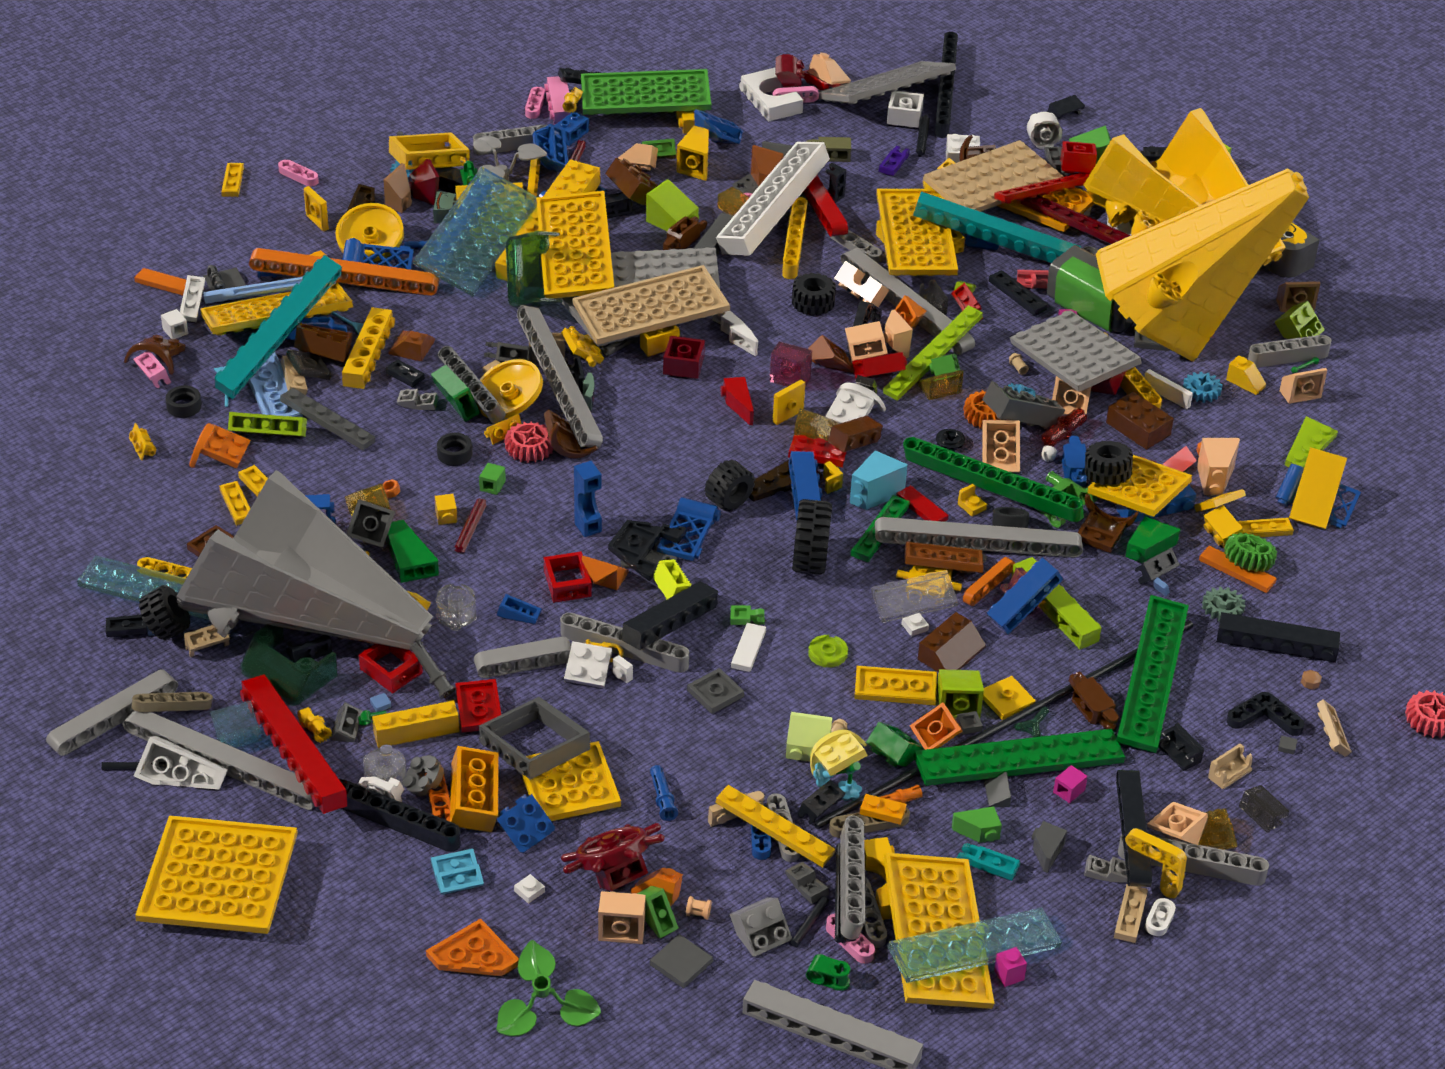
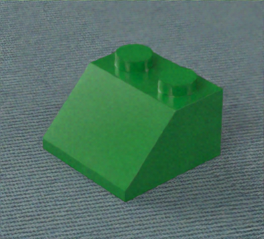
[866,722,925,767]

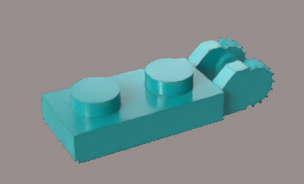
[957,843,1021,881]

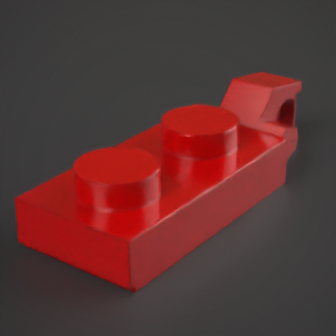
[951,283,983,322]

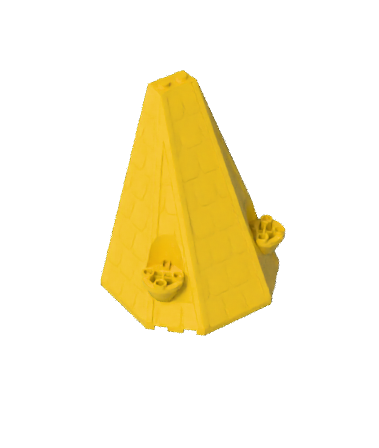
[1083,108,1286,266]
[1096,169,1309,361]

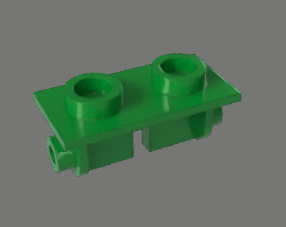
[460,160,478,185]

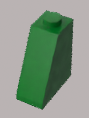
[1125,516,1180,563]

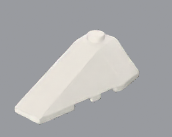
[134,736,228,789]

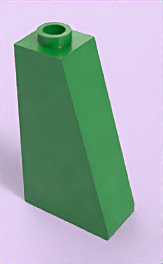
[431,365,480,422]
[386,520,439,583]

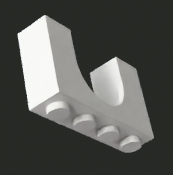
[739,68,803,122]

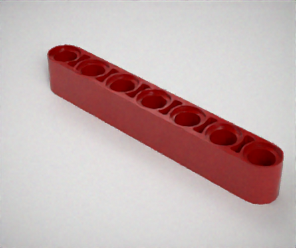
[803,175,848,237]

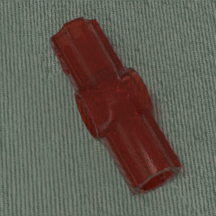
[1041,408,1087,446]

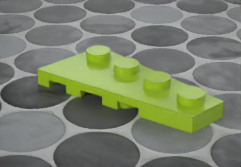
[1285,416,1338,468]

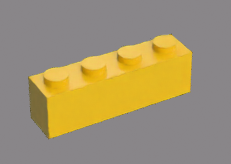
[372,700,459,748]

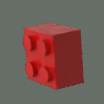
[1060,141,1097,173]

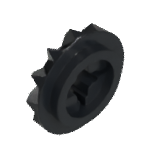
[936,429,965,451]

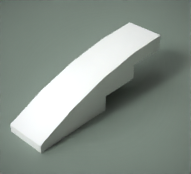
[712,311,758,356]

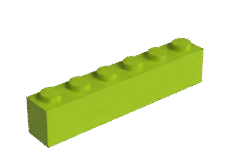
[1012,557,1102,650]

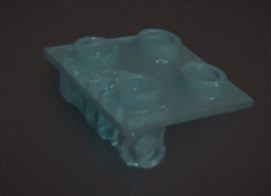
[210,701,262,748]

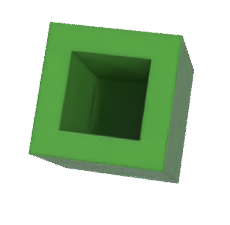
[479,463,506,495]

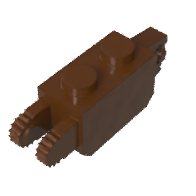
[663,216,708,250]
[1069,671,1119,731]

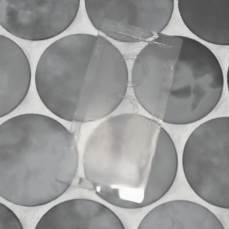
[871,570,958,623]

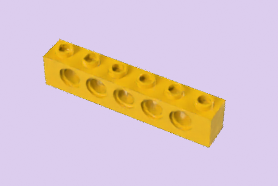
[342,307,395,389]

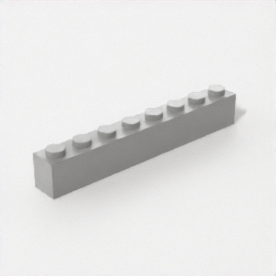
[743,980,923,1069]

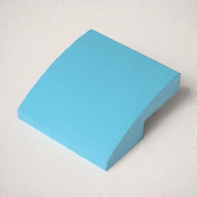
[431,849,484,895]

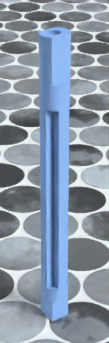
[203,277,336,304]

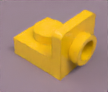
[958,484,987,517]

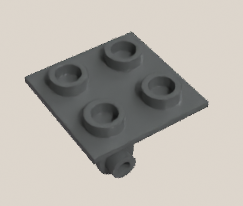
[203,265,246,291]

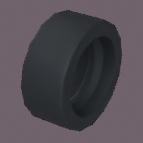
[165,385,202,418]
[437,432,473,466]
[992,507,1029,528]

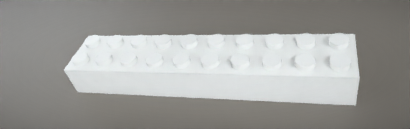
[716,142,830,256]

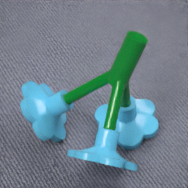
[813,761,862,801]

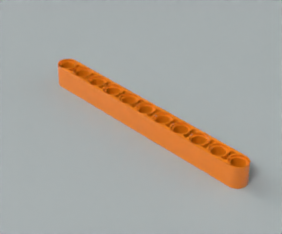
[249,248,440,295]

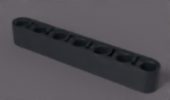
[1116,770,1152,887]
[339,779,461,852]

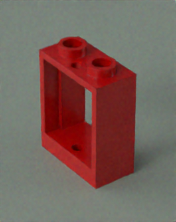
[852,352,907,379]
[544,551,592,603]
[359,644,423,694]

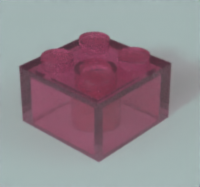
[770,341,812,387]

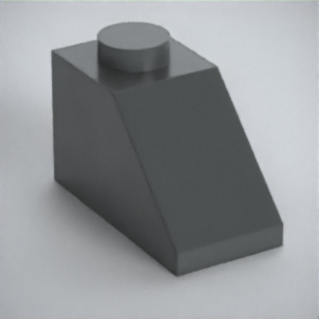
[1032,821,1067,873]

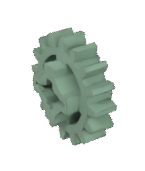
[1202,586,1246,621]

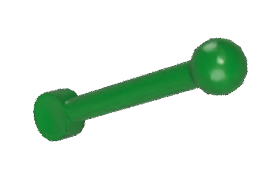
[1291,357,1319,373]

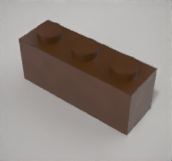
[828,416,883,452]

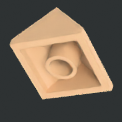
[1147,802,1208,845]

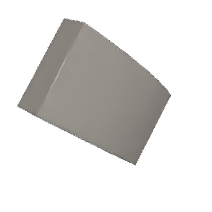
[397,389,439,410]
[1084,854,1127,883]

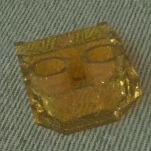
[794,408,837,441]
[1198,808,1237,850]

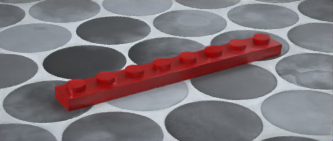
[994,173,1091,204]

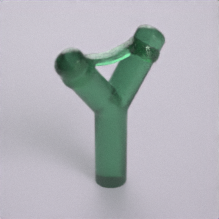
[1014,707,1049,737]

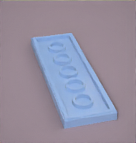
[248,352,303,417]

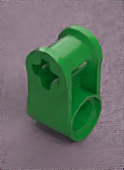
[806,954,850,991]

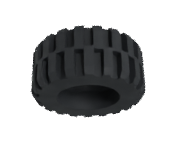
[792,499,832,575]

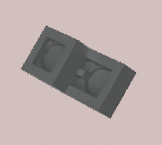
[785,862,830,904]

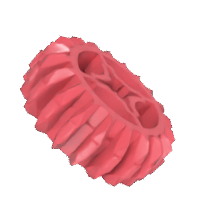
[505,421,553,463]
[1405,690,1445,739]

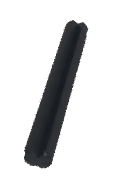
[916,115,930,156]

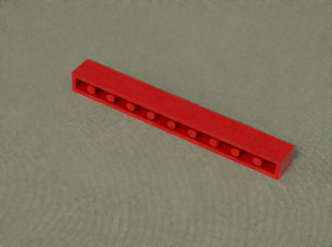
[240,674,347,814]

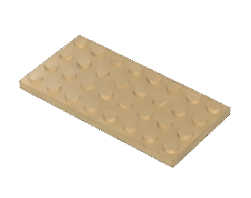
[923,140,1063,212]
[573,265,730,345]

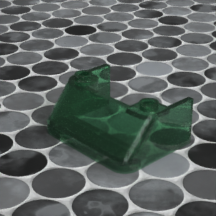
[506,231,563,307]
[240,624,338,706]

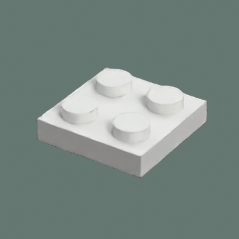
[564,641,612,688]

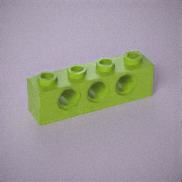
[228,412,307,437]

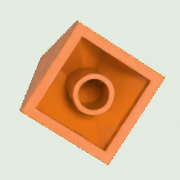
[886,295,927,329]
[582,555,629,590]
[910,703,962,750]

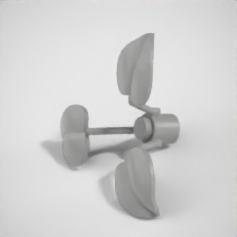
[473,136,547,183]

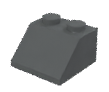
[346,499,395,548]

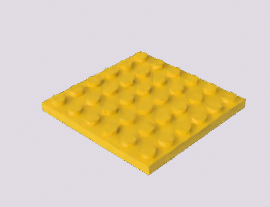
[135,816,298,934]

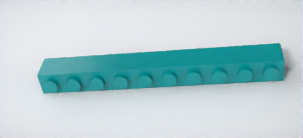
[913,192,1082,263]
[214,255,342,399]

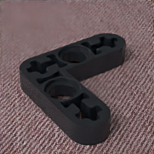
[847,301,882,350]
[1226,692,1304,736]

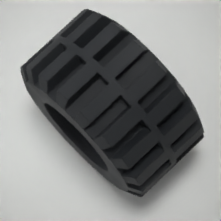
[792,273,836,316]
[1085,441,1133,485]
[705,459,755,512]
[139,585,191,641]

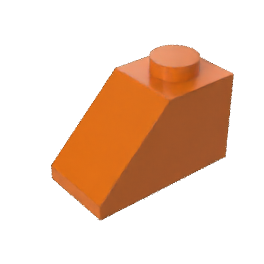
[631,868,683,906]

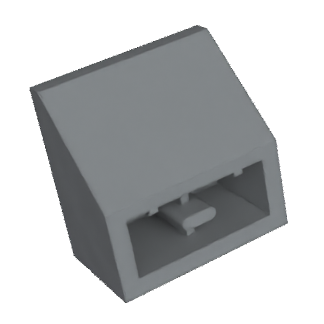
[730,898,792,956]

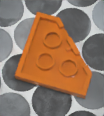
[426,918,519,976]

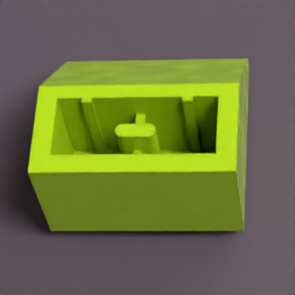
[1275,301,1324,339]

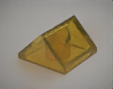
[918,370,964,400]

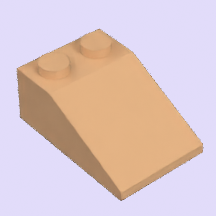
[982,420,1020,473]

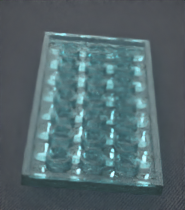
[413,167,537,297]

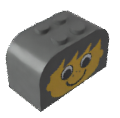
[1262,222,1320,277]

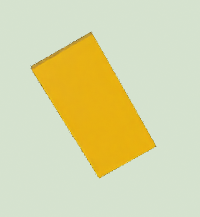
[1289,447,1347,530]
[854,666,937,705]

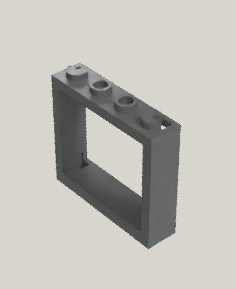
[479,697,590,780]

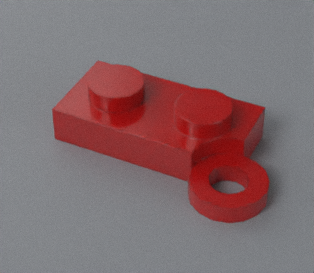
[803,70,840,91]

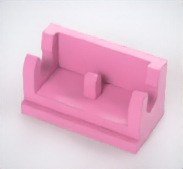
[134,351,171,388]

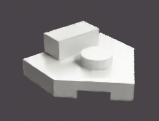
[358,777,404,802]

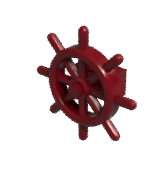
[561,823,665,891]

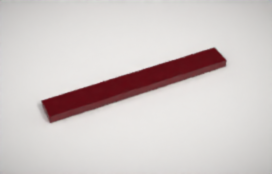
[1020,195,1131,244]

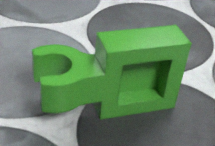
[730,605,765,625]

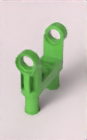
[1034,471,1098,528]

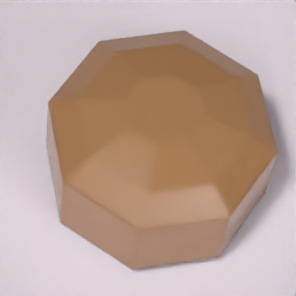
[1301,670,1322,690]

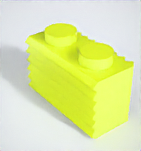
[653,559,692,600]

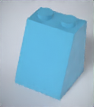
[850,451,907,510]

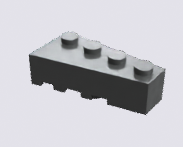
[982,381,1065,429]

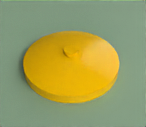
[335,203,404,263]
[477,359,543,419]

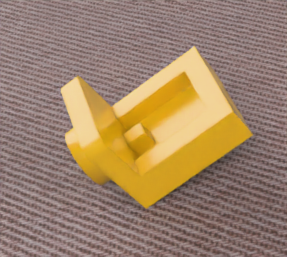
[823,461,843,494]

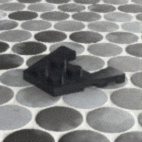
[608,520,686,581]

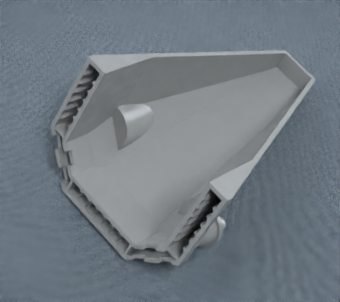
[176,470,433,650]

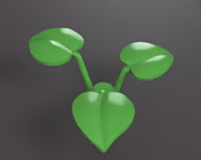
[496,940,601,1036]

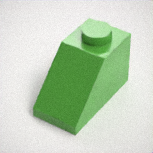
[929,354,960,377]
[952,807,1002,843]
[637,886,679,938]

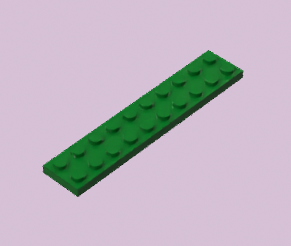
[1116,595,1189,753]
[914,729,1125,786]

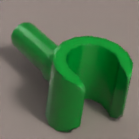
[359,710,387,726]

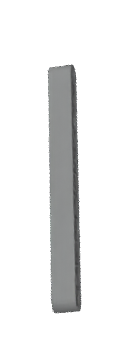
[841,248,975,355]
[517,305,603,448]
[875,517,1083,558]
[123,710,315,810]

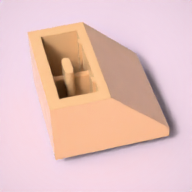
[618,143,658,171]
[845,321,888,361]

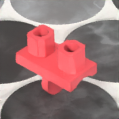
[1017,270,1049,289]

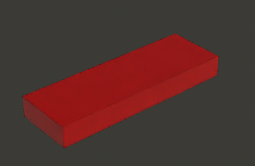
[896,485,949,522]

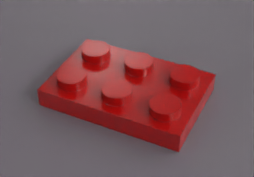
[788,435,847,468]
[455,679,501,733]

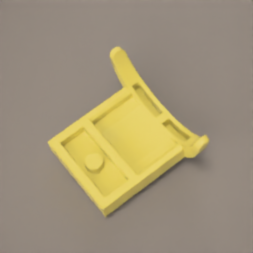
[810,730,868,776]

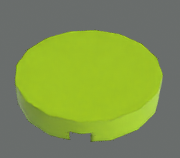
[808,635,848,668]

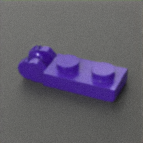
[878,145,910,176]

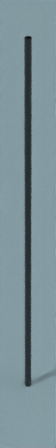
[813,620,1193,829]

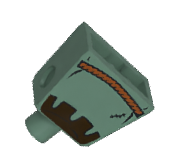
[433,191,458,223]

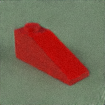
[720,377,754,425]

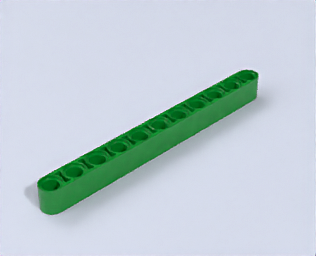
[903,437,1084,522]

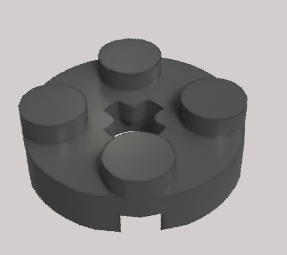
[403,755,444,797]

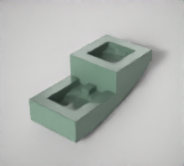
[583,372,595,411]

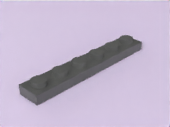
[280,388,376,450]

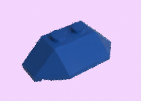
[694,109,743,144]
[533,124,568,172]

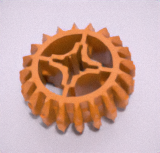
[963,390,1008,429]

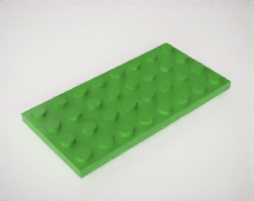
[581,69,711,115]

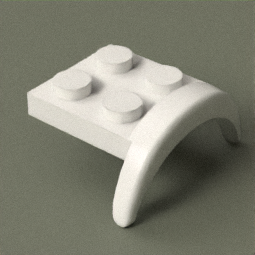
[825,383,886,425]

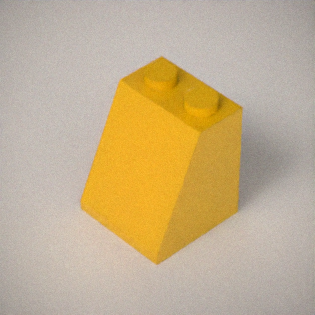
[677,125,709,181]

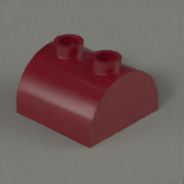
[775,54,805,88]

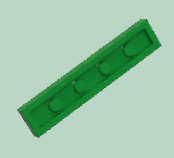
[851,495,910,562]

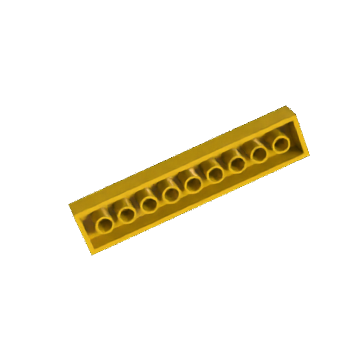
[495,160,601,287]

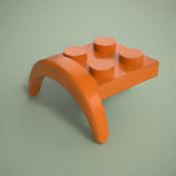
[189,423,251,469]

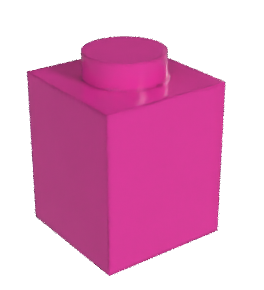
[1053,765,1088,803]
[994,947,1027,987]

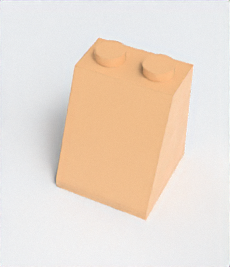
[1197,438,1240,495]

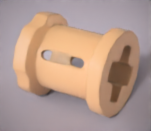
[686,896,712,920]

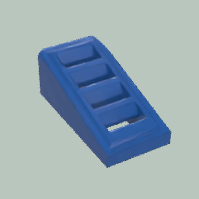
[496,594,542,624]

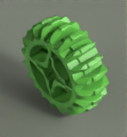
[1224,533,1277,572]

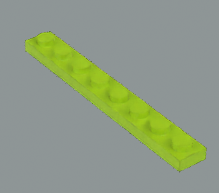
[883,305,983,401]

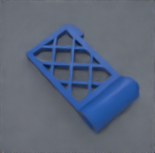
[342,238,414,270]
[1275,464,1361,529]
[657,497,721,561]

